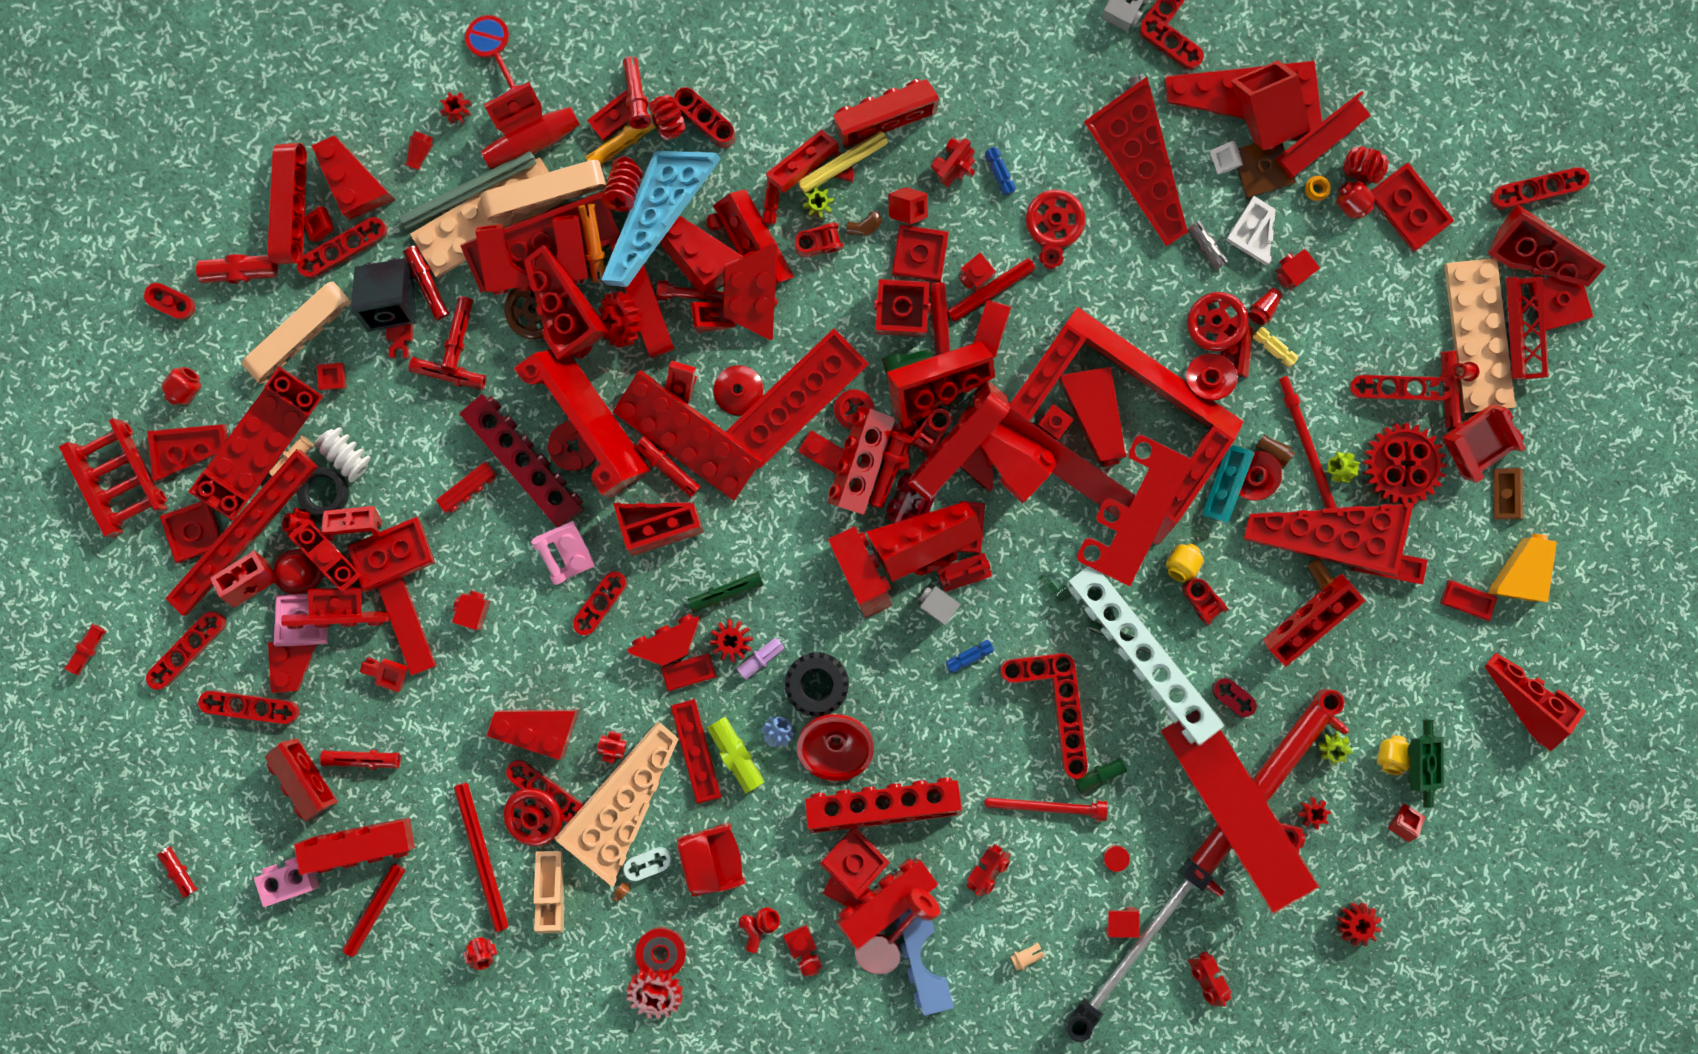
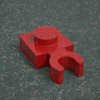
[386,324,414,359]

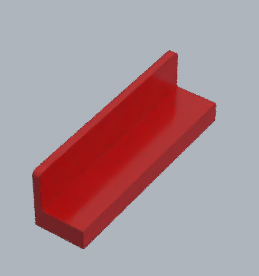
[1276,91,1371,179]
[713,190,794,286]

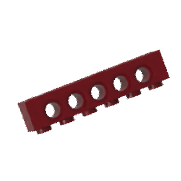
[459,394,584,528]

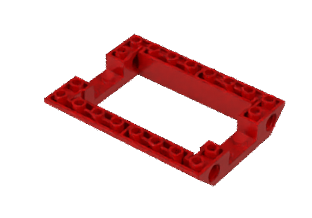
[1001,307,1244,546]

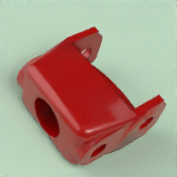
[676,822,746,897]

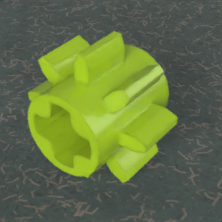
[803,187,834,220]
[1326,451,1360,483]
[1318,731,1353,765]

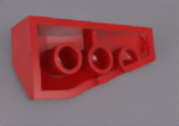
[1488,204,1606,287]
[958,405,1058,504]
[1484,653,1586,752]

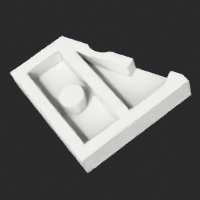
[1226,196,1276,266]

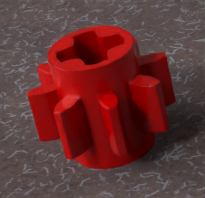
[440,92,472,124]
[282,508,315,536]
[597,731,627,764]
[1297,796,1332,830]
[463,937,497,970]

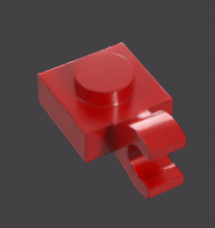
[359,657,408,692]

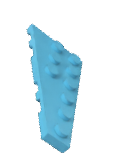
[601,151,721,287]

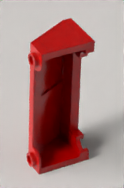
[514,349,651,499]

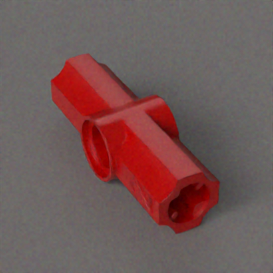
[196,254,279,284]

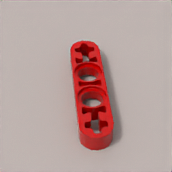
[1490,167,1590,210]
[297,217,388,279]
[1349,375,1454,401]
[146,612,226,690]
[198,690,300,724]
[506,760,584,823]

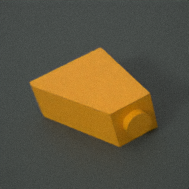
[1488,534,1557,602]

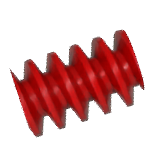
[602,156,643,212]

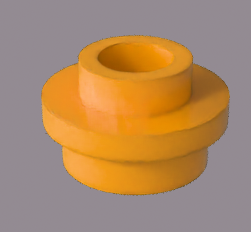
[1305,176,1331,201]

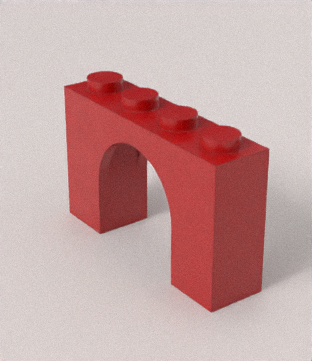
[475,214,588,295]

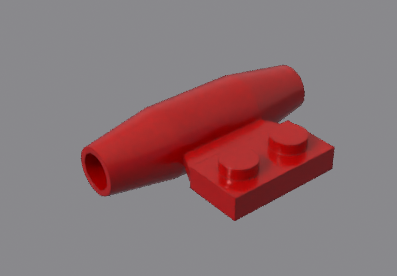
[481,82,580,170]

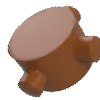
[613,882,630,902]

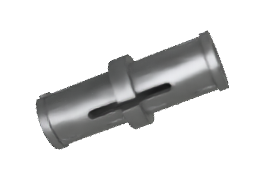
[1187,220,1229,271]

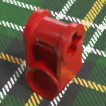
[795,223,844,258]
[909,409,951,457]
[1182,578,1228,626]

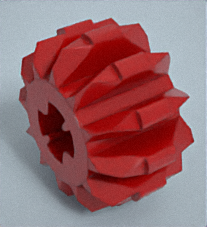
[649,94,685,140]
[1343,146,1389,184]
[709,619,753,662]
[1336,902,1382,947]

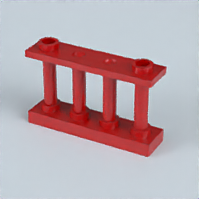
[59,418,168,537]

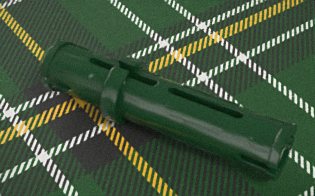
[687,571,764,614]

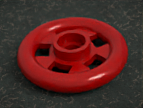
[1026,189,1086,248]
[1187,292,1248,351]
[503,788,562,846]

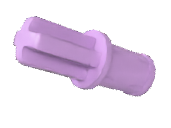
[736,638,784,680]

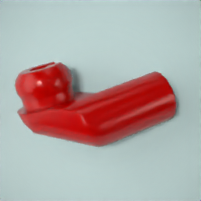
[738,915,763,953]

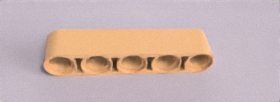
[480,160,606,221]
[241,282,351,384]

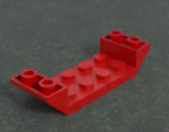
[188,366,323,521]

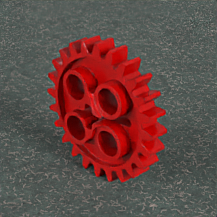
[1361,423,1447,504]

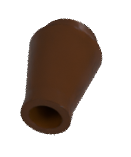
[1255,435,1295,469]

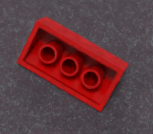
[833,79,939,149]

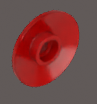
[1186,353,1238,401]
[713,365,764,415]
[1239,451,1282,501]

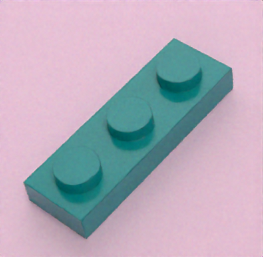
[1202,445,1254,524]

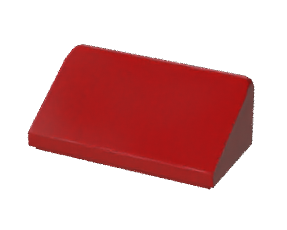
[1221,325,1253,378]

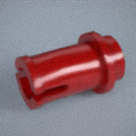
[1451,362,1480,382]

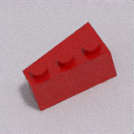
[311,135,396,220]
[659,216,743,297]
[613,503,704,556]
[828,526,893,618]
[487,709,580,760]

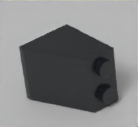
[351,258,417,332]

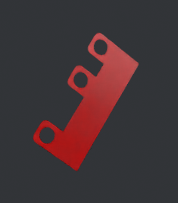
[1077,435,1193,587]

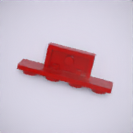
[281,587,389,629]

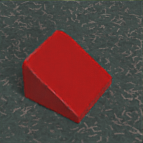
[1388,803,1425,842]

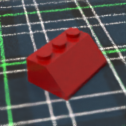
[265,738,338,822]

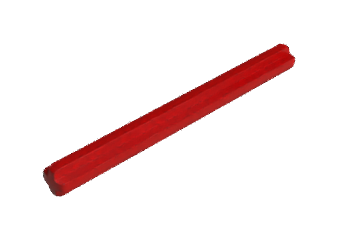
[454,783,509,932]

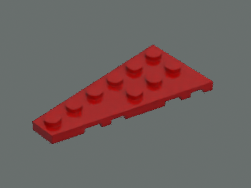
[1164,61,1322,133]
[1243,502,1414,577]

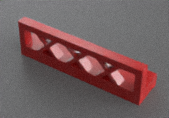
[1506,276,1549,381]

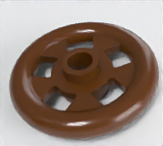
[504,288,544,339]

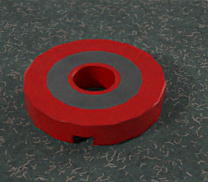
[635,927,687,977]

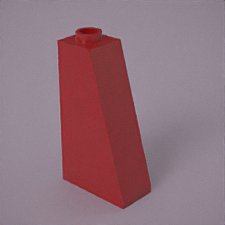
[1058,367,1126,466]

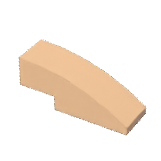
[534,851,564,934]

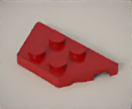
[722,242,777,340]

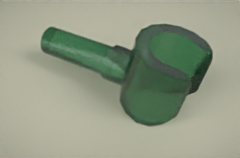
[1038,574,1071,602]

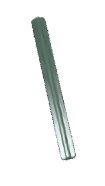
[399,151,536,229]

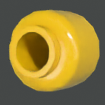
[1166,543,1204,582]
[1377,735,1410,775]

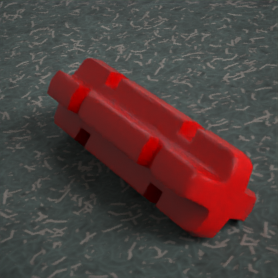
[762,180,780,225]

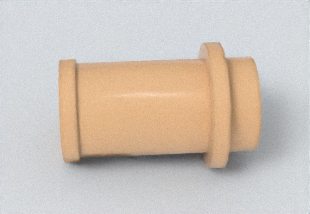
[1010,943,1045,971]

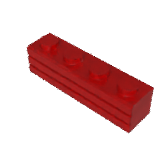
[435,461,498,514]

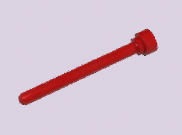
[657,280,778,307]
[984,797,1108,822]

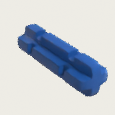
[985,147,1016,196]
[946,640,994,673]

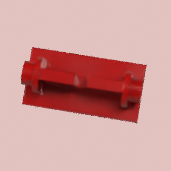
[937,553,992,592]
[966,843,1012,897]
[1188,951,1232,1007]

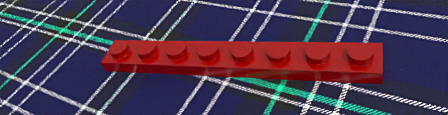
[165,449,318,616]

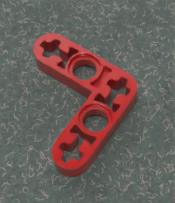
[1139,0,1204,70]

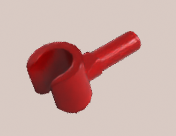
[706,213,724,230]

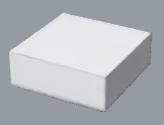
[1210,141,1243,175]

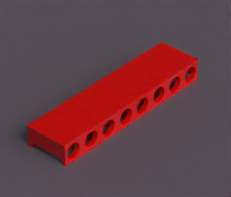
[1160,710,1319,914]

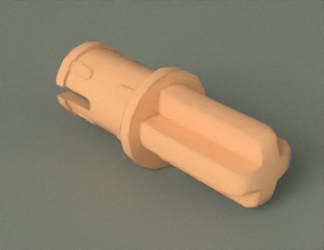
[269,435,314,476]

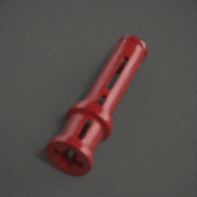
[622,56,652,129]
[869,431,914,508]

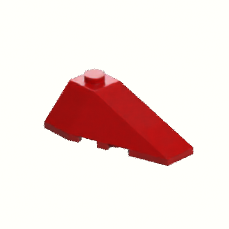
[524,245,609,360]

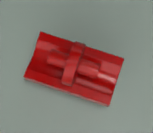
[931,138,976,188]

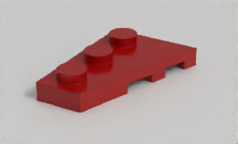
[147,424,228,481]

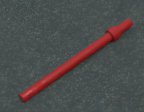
[1278,375,1337,508]

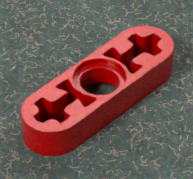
[573,571,627,635]

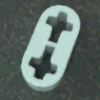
[624,847,672,881]

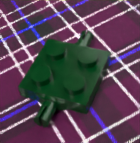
[1408,719,1444,808]

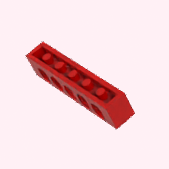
[805,777,962,834]

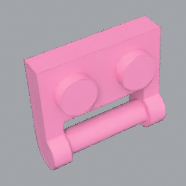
[531,521,595,585]

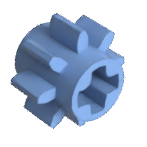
[761,716,795,748]

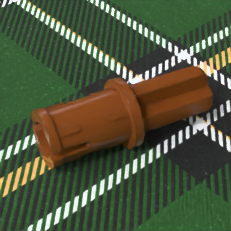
[1308,558,1336,589]

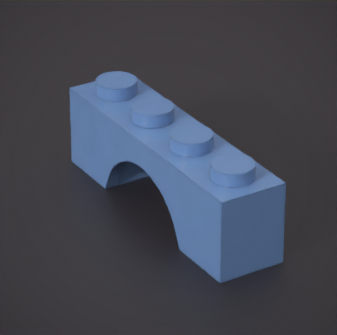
[895,908,954,1015]

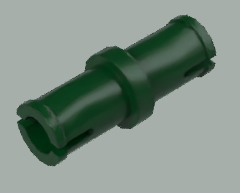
[1074,758,1127,793]

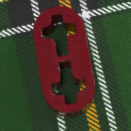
[1212,678,1257,717]

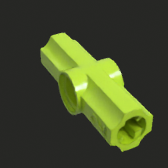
[707,716,765,794]

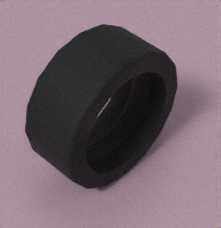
[296,467,349,516]

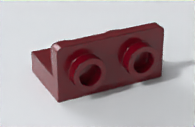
[885,472,938,522]

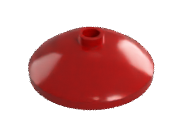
[797,714,874,781]

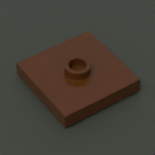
[1236,142,1296,199]

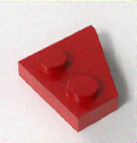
[268,642,318,693]

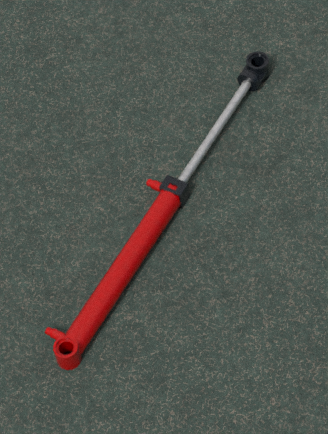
[1064,689,1349,1042]

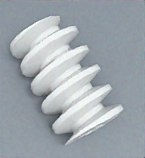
[314,427,371,482]

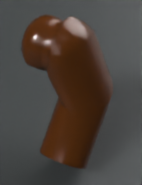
[846,211,882,236]

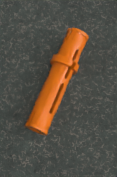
[578,204,605,283]

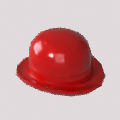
[273,549,323,594]

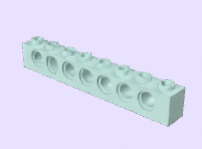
[1068,566,1225,745]

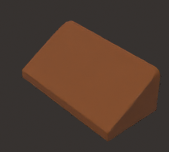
[1493,468,1524,519]

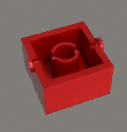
[874,279,931,338]

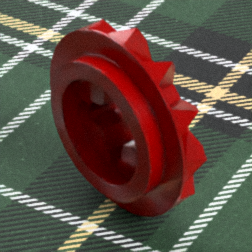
[834,389,874,429]

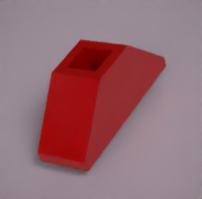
[288,519,362,592]
[627,614,701,666]

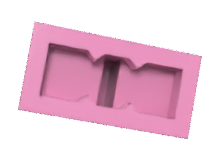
[254,857,320,907]

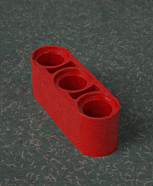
[674,87,736,149]

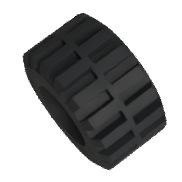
[785,652,849,717]

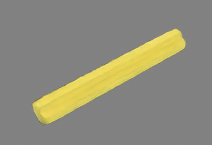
[798,131,888,193]

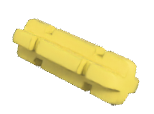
[1253,327,1298,367]

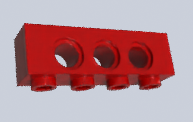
[827,407,896,515]
[1262,573,1366,667]

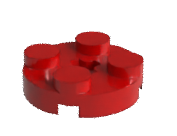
[547,420,596,471]

